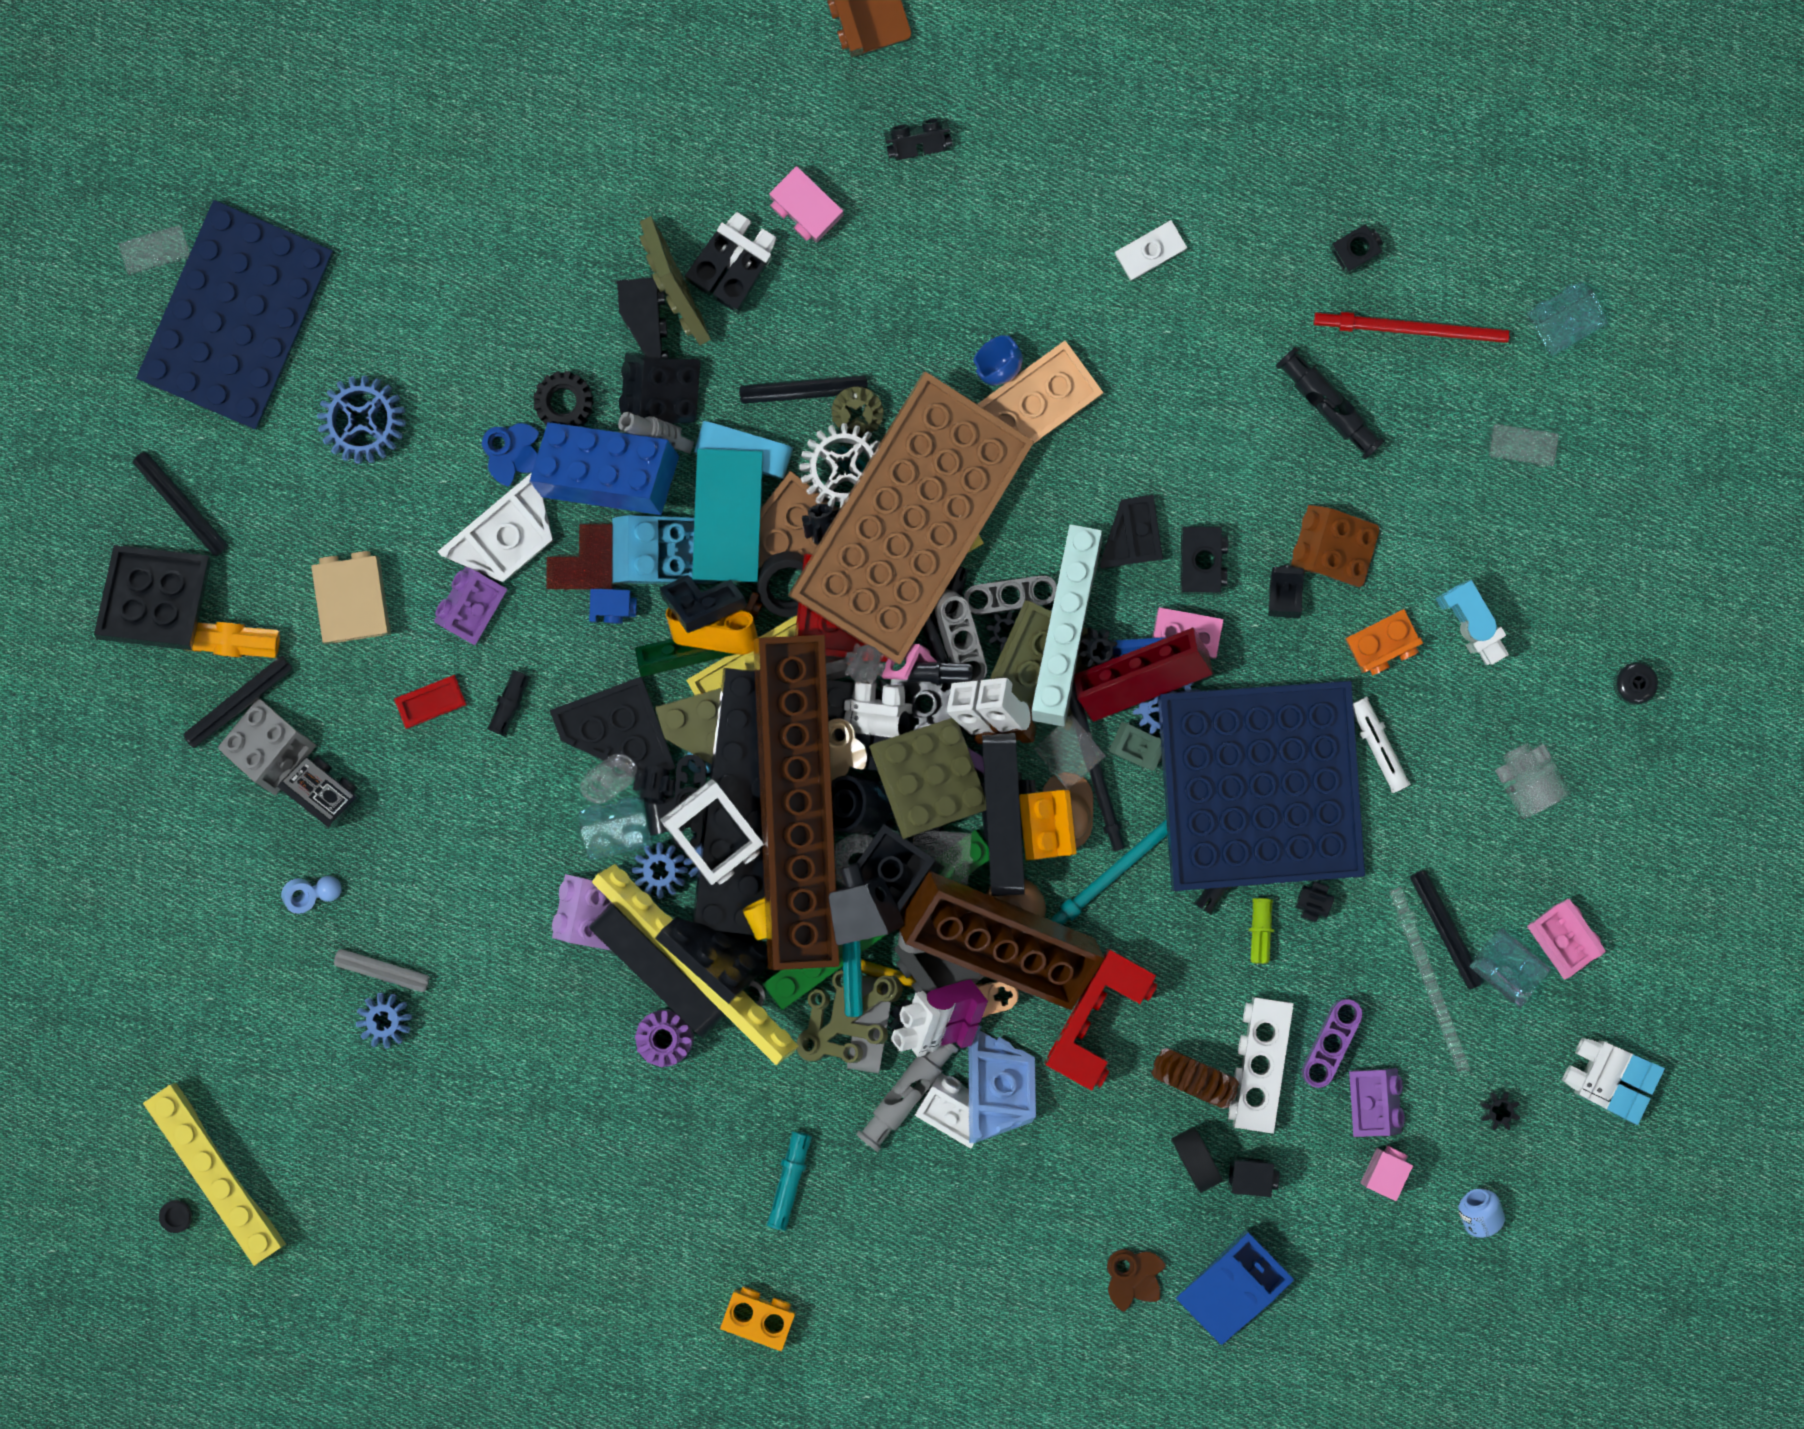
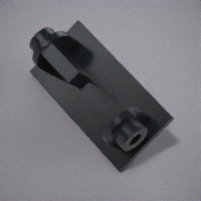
[884,118,953,161]

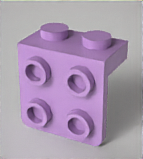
[552,874,613,950]

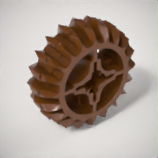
[1151,1048,1239,1109]

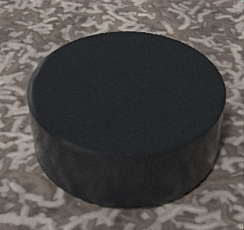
[159,1200,193,1233]

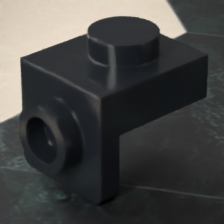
[1268,565,1305,619]

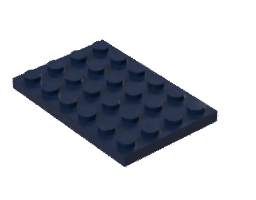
[136,200,334,430]

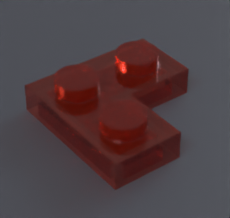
[546,524,612,590]

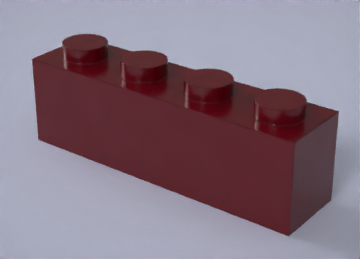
[1074,627,1213,722]

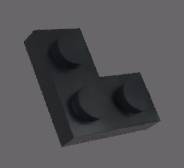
[659,575,747,633]

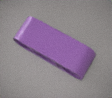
[1301,998,1362,1088]

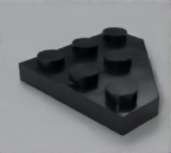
[550,677,676,775]
[655,918,768,1004]

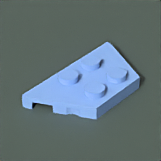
[968,1025,1036,1143]

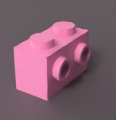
[1152,607,1223,659]

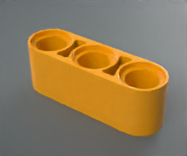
[666,607,758,655]

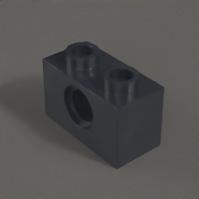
[1180,527,1228,594]

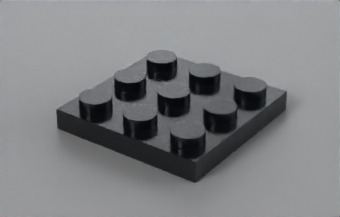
[94,545,211,650]

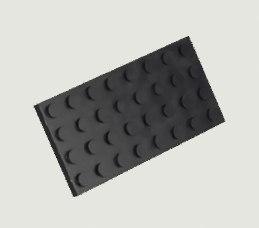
[692,667,854,935]

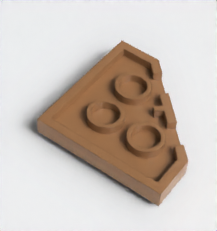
[759,471,840,568]

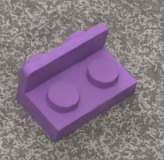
[434,566,507,645]
[1349,1068,1405,1137]

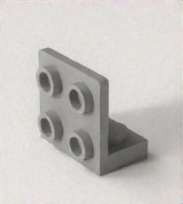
[218,699,317,796]

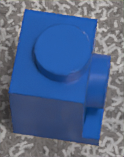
[589,589,637,624]

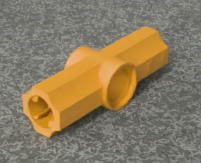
[189,622,280,659]

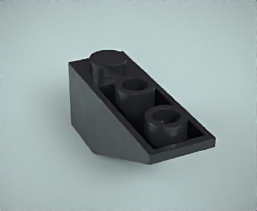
[617,278,669,358]

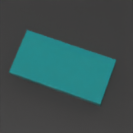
[692,449,763,582]

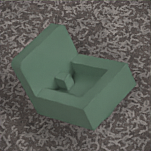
[1109,722,1162,771]

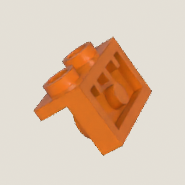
[1345,609,1423,676]

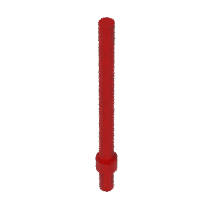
[1313,311,1509,343]

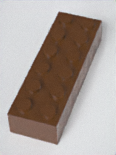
[899,871,1104,1010]

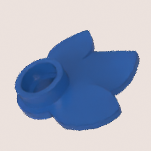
[482,423,539,487]

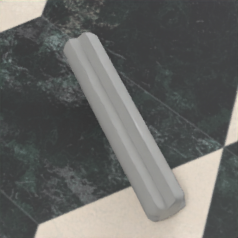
[334,949,429,992]

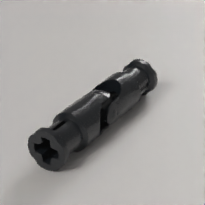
[1275,347,1385,460]

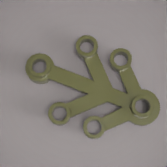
[797,970,903,1063]

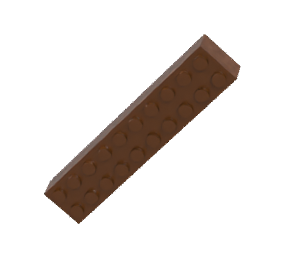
[753,635,839,970]

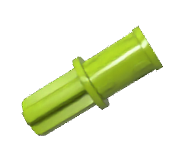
[1248,898,1275,964]

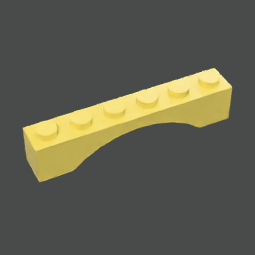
[143,1083,286,1266]

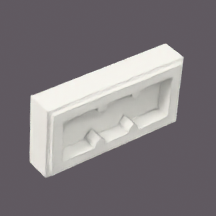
[1114,220,1187,282]

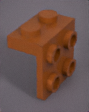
[827,0,911,58]
[1291,505,1379,587]

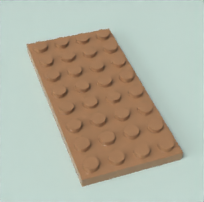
[788,372,1034,665]

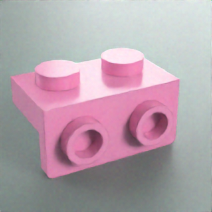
[1527,899,1606,980]

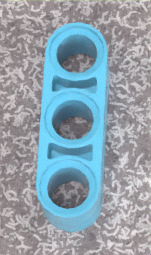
[694,421,793,479]

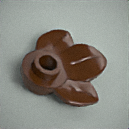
[1107,1249,1166,1311]

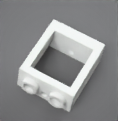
[660,779,764,885]

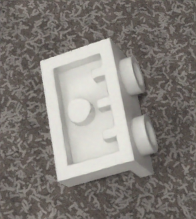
[915,1073,974,1148]

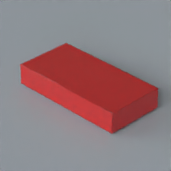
[394,675,467,729]

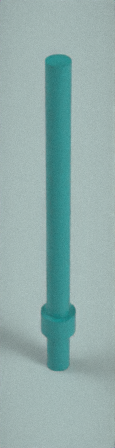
[1049,820,1167,925]

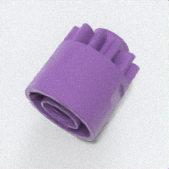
[635,1009,694,1067]

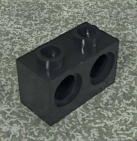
[1228,1157,1279,1197]

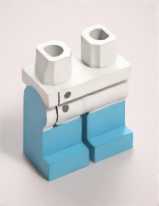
[1435,580,1509,665]
[1562,1038,1665,1125]

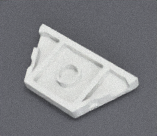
[438,473,553,583]

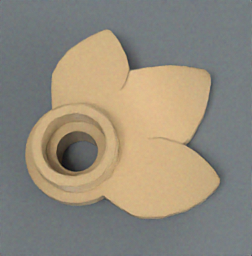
[828,718,867,781]

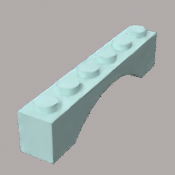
[1032,525,1102,727]

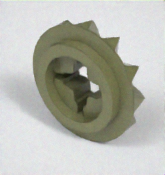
[831,387,883,436]

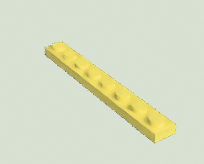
[592,864,799,1065]

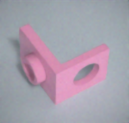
[881,644,937,680]

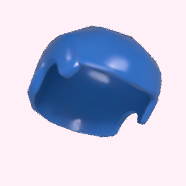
[973,335,1023,386]

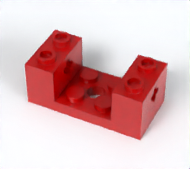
[1044,949,1158,1091]

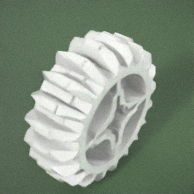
[799,423,880,509]

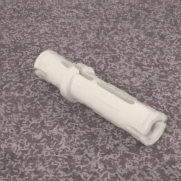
[1353,697,1411,793]

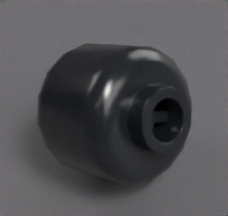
[1613,662,1659,705]

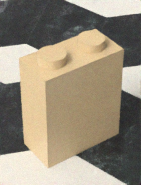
[311,551,391,644]

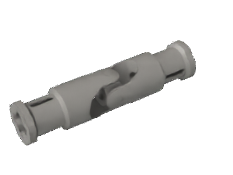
[856,1043,959,1152]

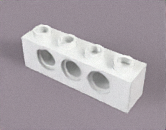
[1228,997,1293,1134]

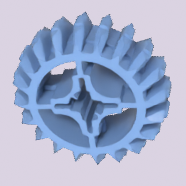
[317,376,406,464]

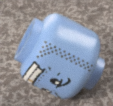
[1458,1189,1505,1238]

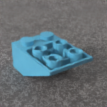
[612,515,717,584]

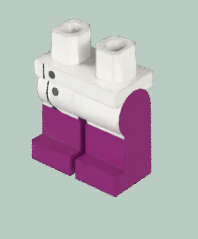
[891,979,988,1057]

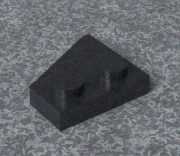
[1100,495,1163,569]

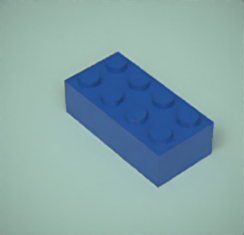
[529,422,679,515]

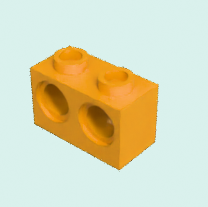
[720,1286,796,1352]

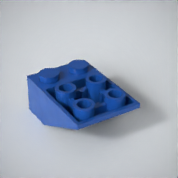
[1176,1229,1294,1345]

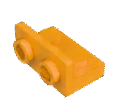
[1019,789,1076,860]

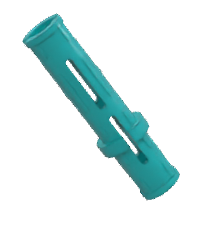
[766,1130,812,1231]

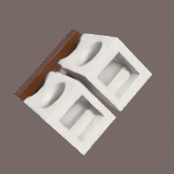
[946,678,1037,744]

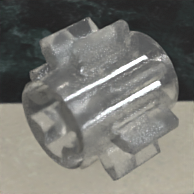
[844,643,886,684]

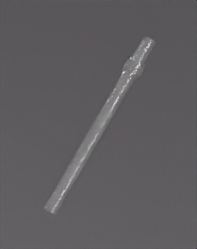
[1389,886,1470,1074]

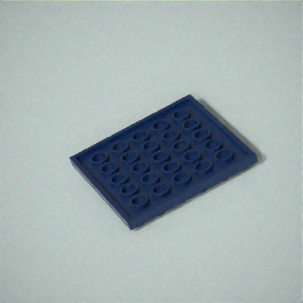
[1158,681,1365,891]

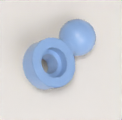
[281,876,342,914]

